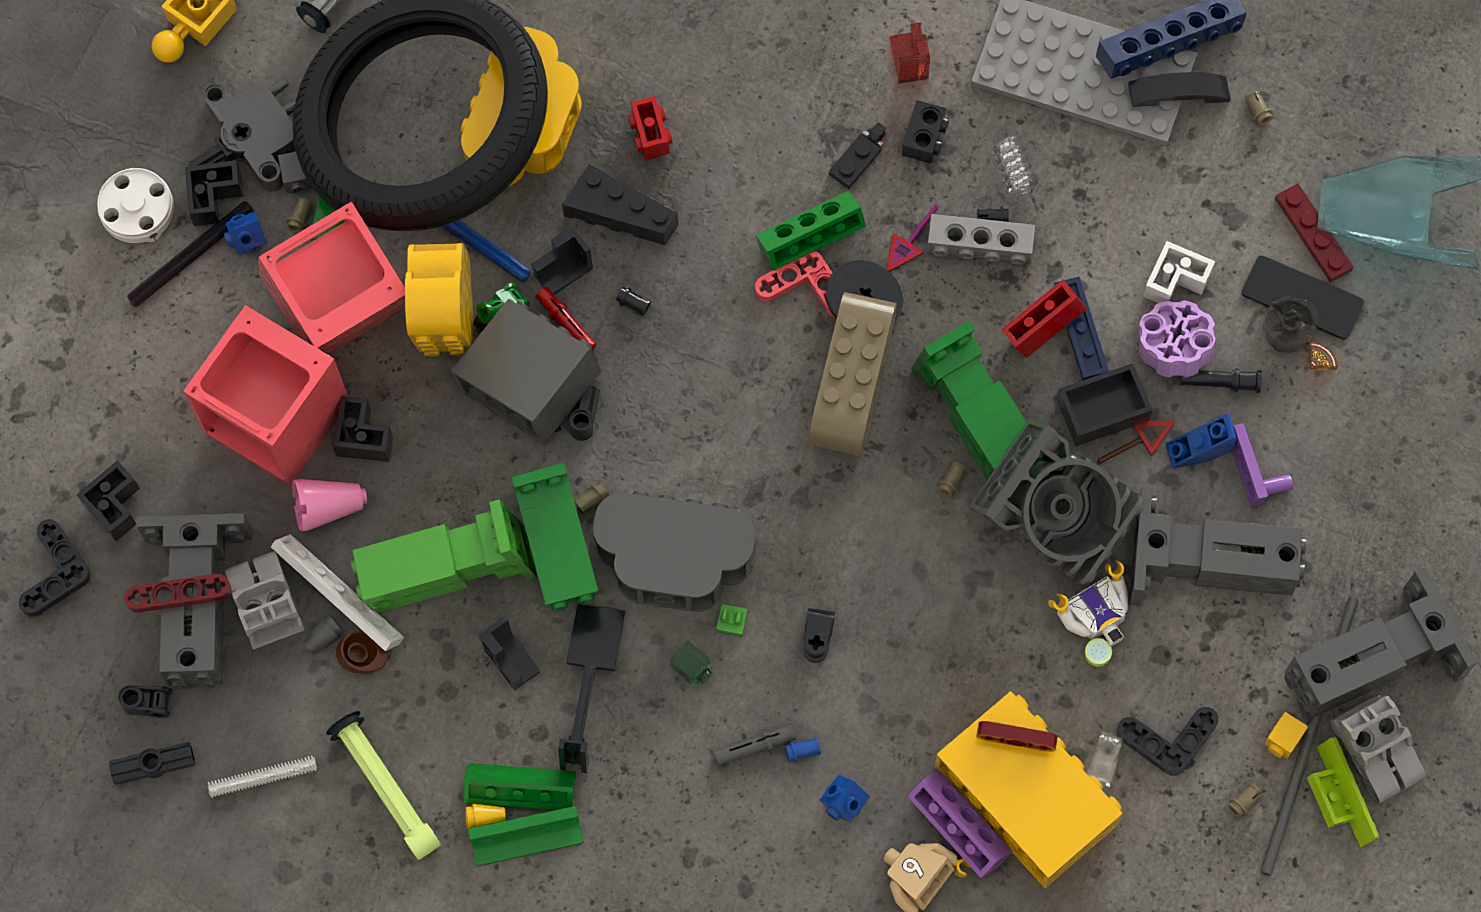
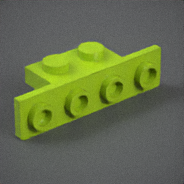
[1307,737,1379,848]

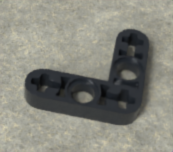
[19,519,91,617]
[1117,707,1218,776]

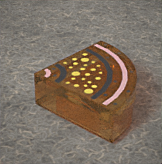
[1309,341,1338,370]

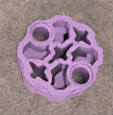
[1138,300,1216,377]

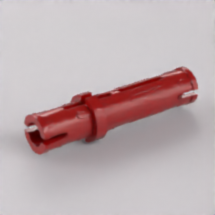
[535,286,597,351]

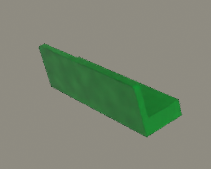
[463,763,576,810]
[468,806,583,866]

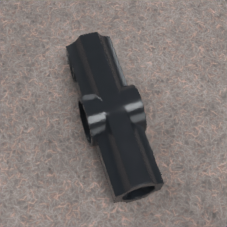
[109,742,195,785]

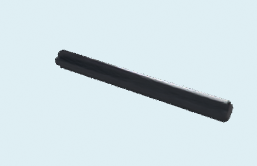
[127,201,254,307]

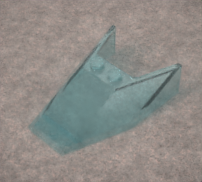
[1318,156,1481,270]

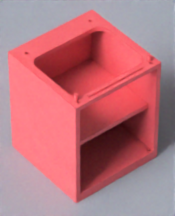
[259,202,405,355]
[183,305,348,487]

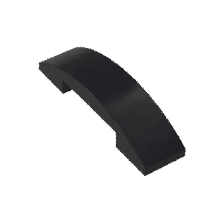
[1128,72,1231,107]

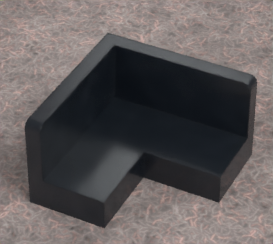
[531,226,593,295]
[479,616,540,691]

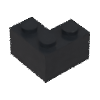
[185,160,243,226]
[333,396,393,462]
[77,460,140,541]

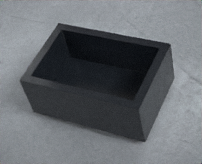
[1056,363,1153,446]

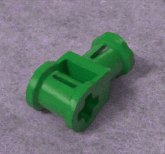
[476,283,530,324]

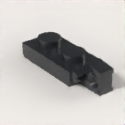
[829,122,886,189]

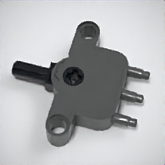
[189,80,296,192]

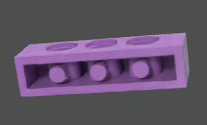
[907,770,1013,878]

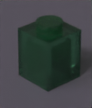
[670,640,713,687]

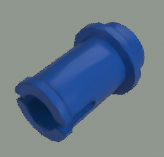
[785,738,821,763]

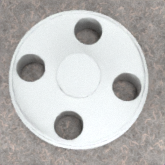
[97,168,174,243]

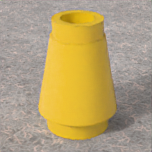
[465,804,506,829]

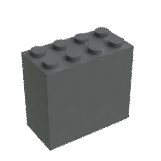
[451,298,601,444]

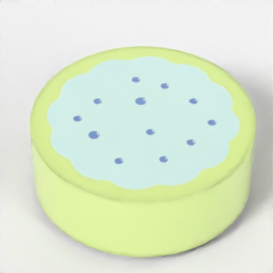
[1084,638,1112,667]

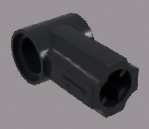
[569,385,600,441]

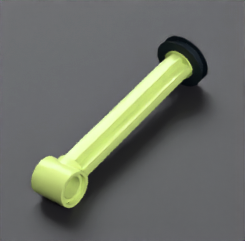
[326,711,441,861]

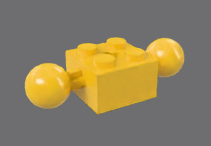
[151,0,237,63]

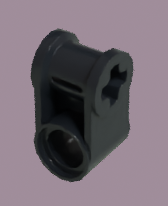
[804,608,835,663]
[118,685,173,718]

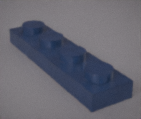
[1054,277,1109,380]

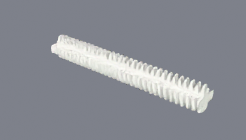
[208,756,317,798]

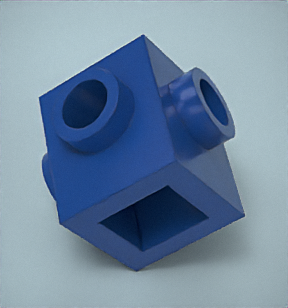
[224,212,267,254]
[819,774,870,823]

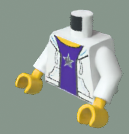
[1048,560,1128,646]

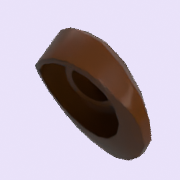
[336,631,388,674]

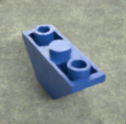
[1166,413,1236,468]

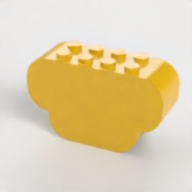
[461,27,582,186]
[405,243,474,356]

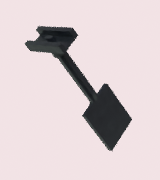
[558,604,625,773]

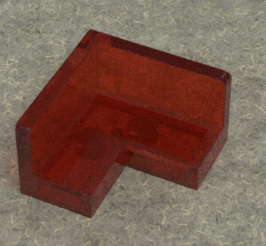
[890,23,930,84]

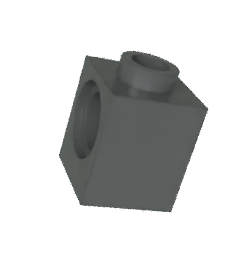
[278,152,312,194]

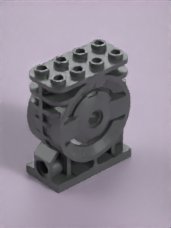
[969,419,1144,585]

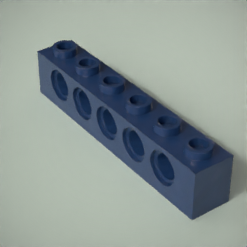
[1096,0,1247,79]

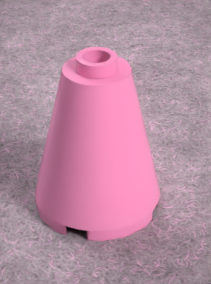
[292,479,367,532]

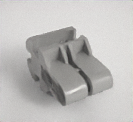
[225,551,304,650]
[1331,694,1426,804]

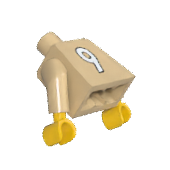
[884,843,971,912]

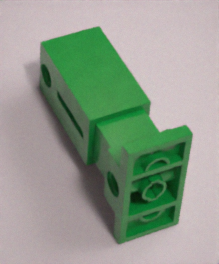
[911,320,1041,480]

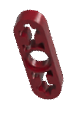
[976,721,1058,752]

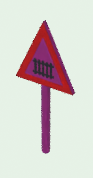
[887,205,939,272]

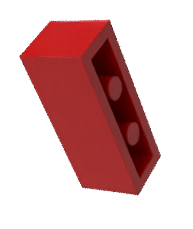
[1001,279,1088,358]

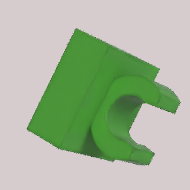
[716,604,748,637]

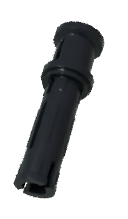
[1181,368,1262,393]

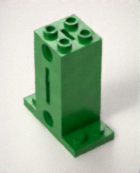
[511,463,598,612]

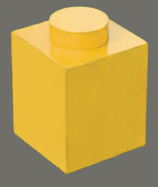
[1264,712,1308,759]

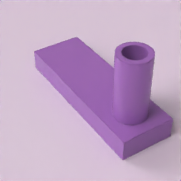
[1232,423,1293,508]

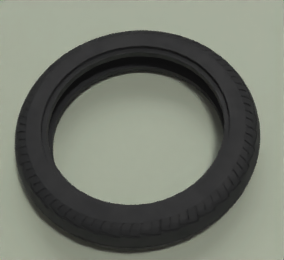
[293,0,548,231]

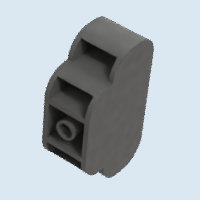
[593,491,756,612]

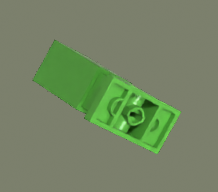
[351,499,537,613]

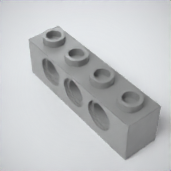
[927,214,1035,265]

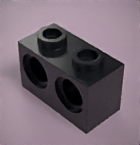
[902,100,949,164]

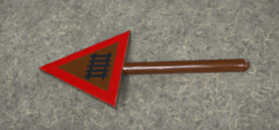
[1097,421,1176,463]

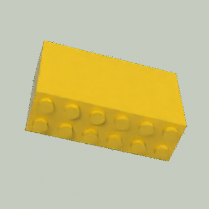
[935,691,1123,889]

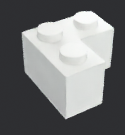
[1143,241,1215,303]

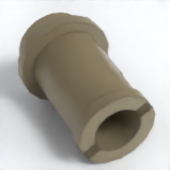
[1245,91,1273,125]
[287,198,313,233]
[938,461,967,497]
[574,483,609,515]
[1228,783,1263,818]

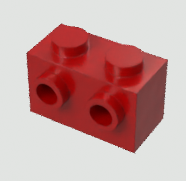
[628,96,673,160]

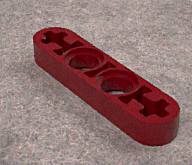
[124,574,232,613]

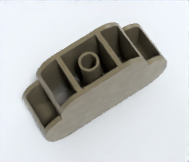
[809,292,897,457]

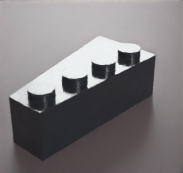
[562,163,679,245]

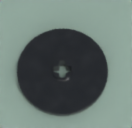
[826,260,903,320]

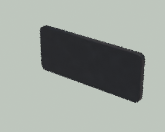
[1242,255,1364,340]

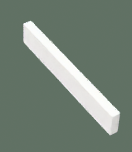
[271,534,404,651]

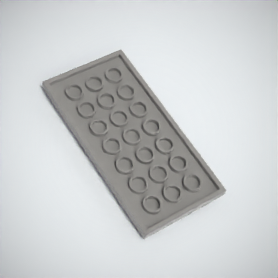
[971,0,1197,146]

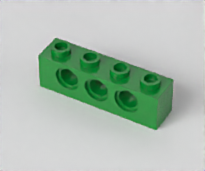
[756,191,866,270]

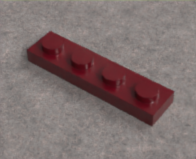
[1275,183,1354,283]

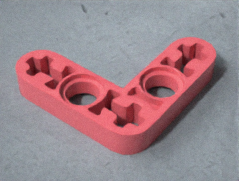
[755,251,836,319]

